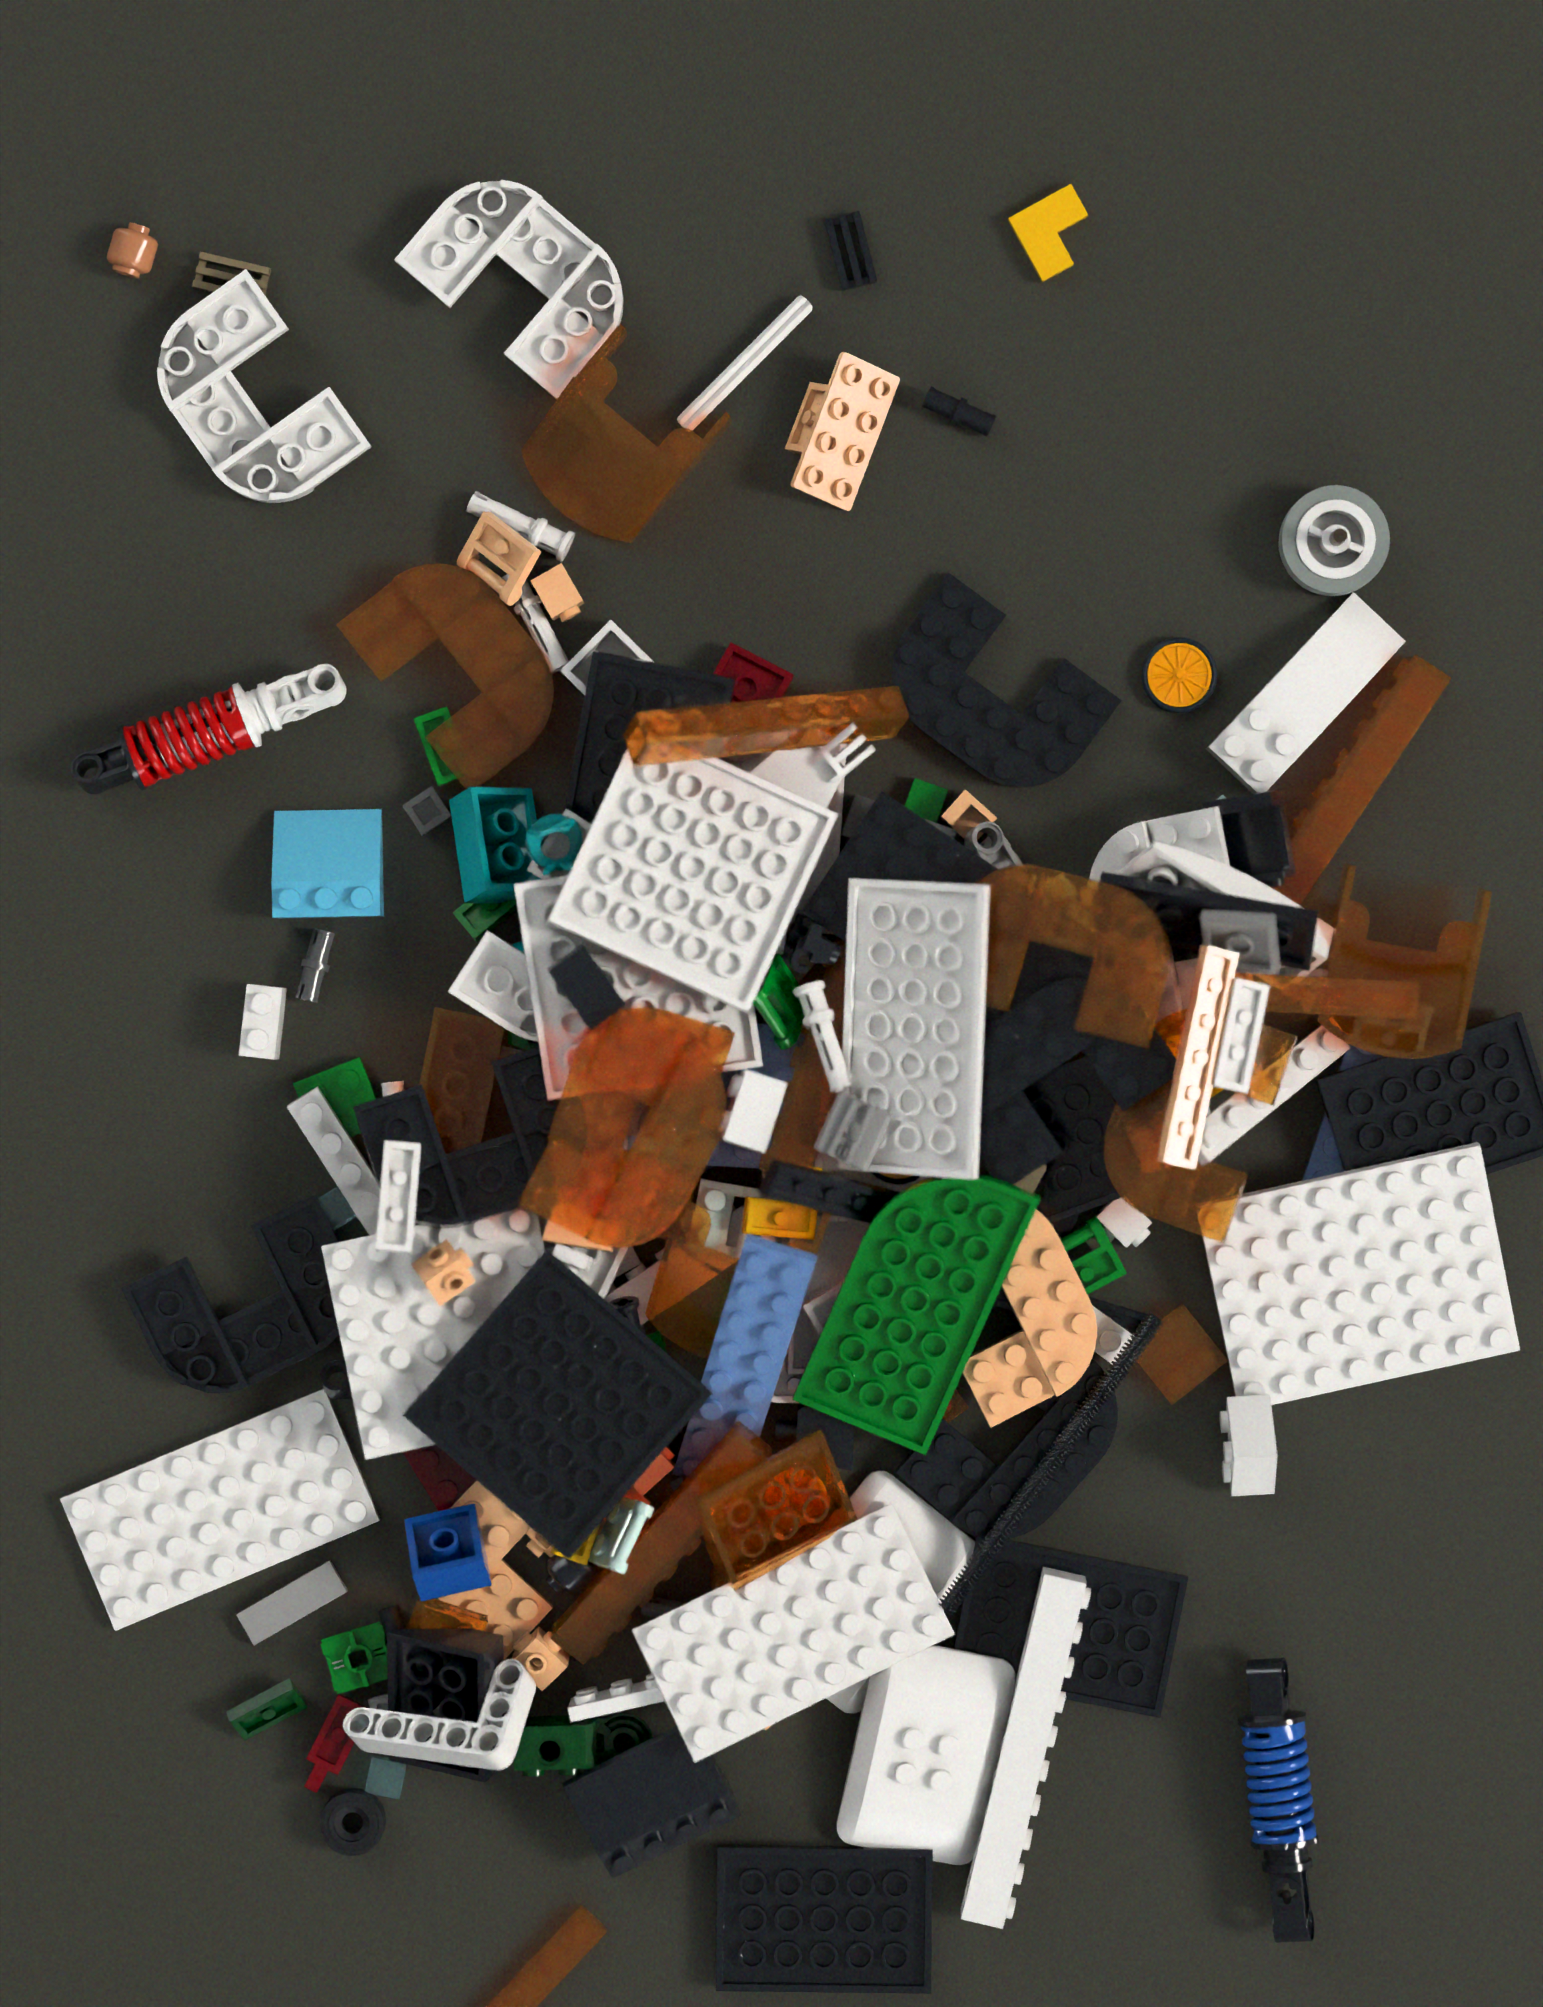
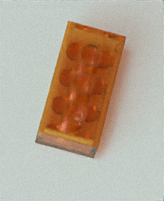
[419,1007,507,1154]

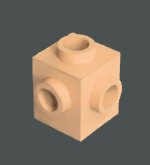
[411,1239,476,1306]
[512,1627,570,1691]

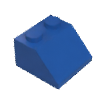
[404,1503,492,1601]

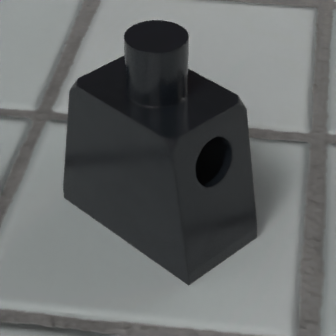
[775,1405,855,1470]

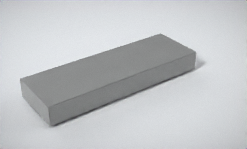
[236,1560,348,1645]

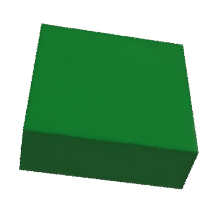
[905,778,948,823]

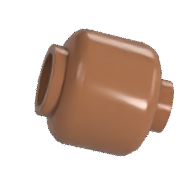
[106,222,158,279]

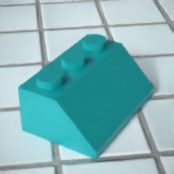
[449,787,541,904]

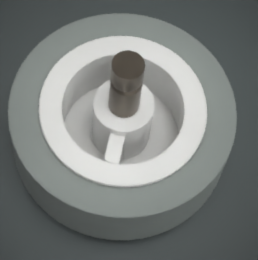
[1278,485,1390,596]

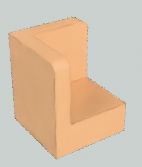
[940,790,997,840]

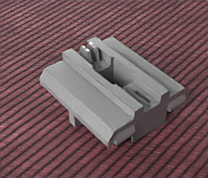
[814,1091,893,1172]

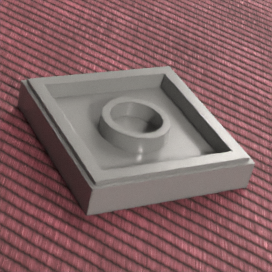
[1200,909,1281,974]

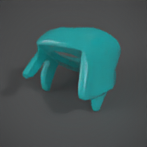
[526,814,583,875]

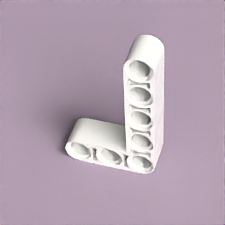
[343,1659,536,1770]

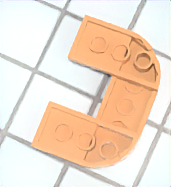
[963,1210,1097,1428]
[438,1480,651,1660]

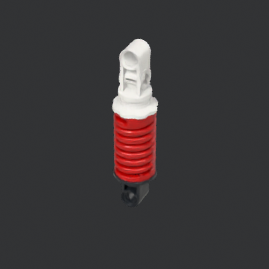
[71,664,346,794]

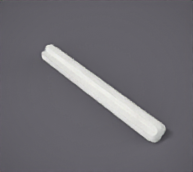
[677,295,813,432]

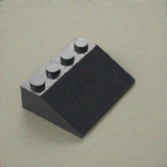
[387,1628,504,1783]
[562,1726,742,1879]

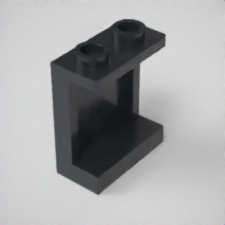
[1202,789,1296,887]

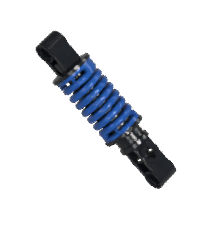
[1238,1658,1319,1943]

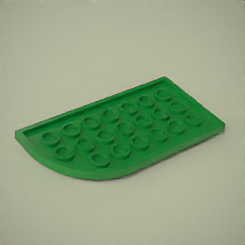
[792,1174,1040,1455]

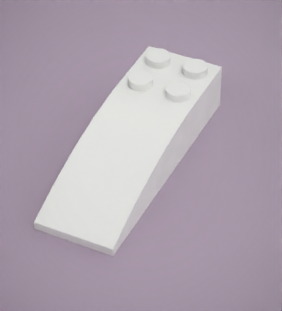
[1206,592,1406,794]
[1117,841,1334,994]

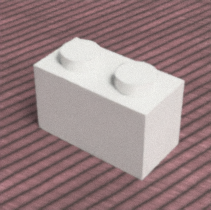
[239,984,287,1060]

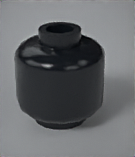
[546,1553,598,1595]

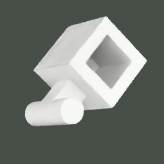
[1086,1196,1152,1250]

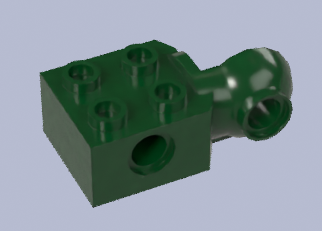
[514,1713,653,1777]

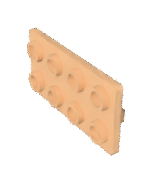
[785,352,900,511]

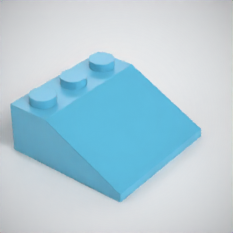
[272,809,384,918]

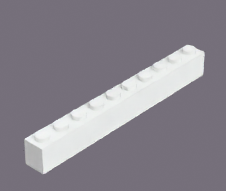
[960,1567,1091,1929]

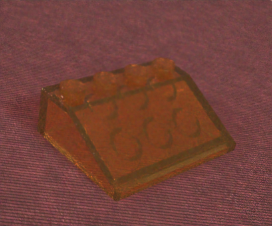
[695,1429,858,1591]

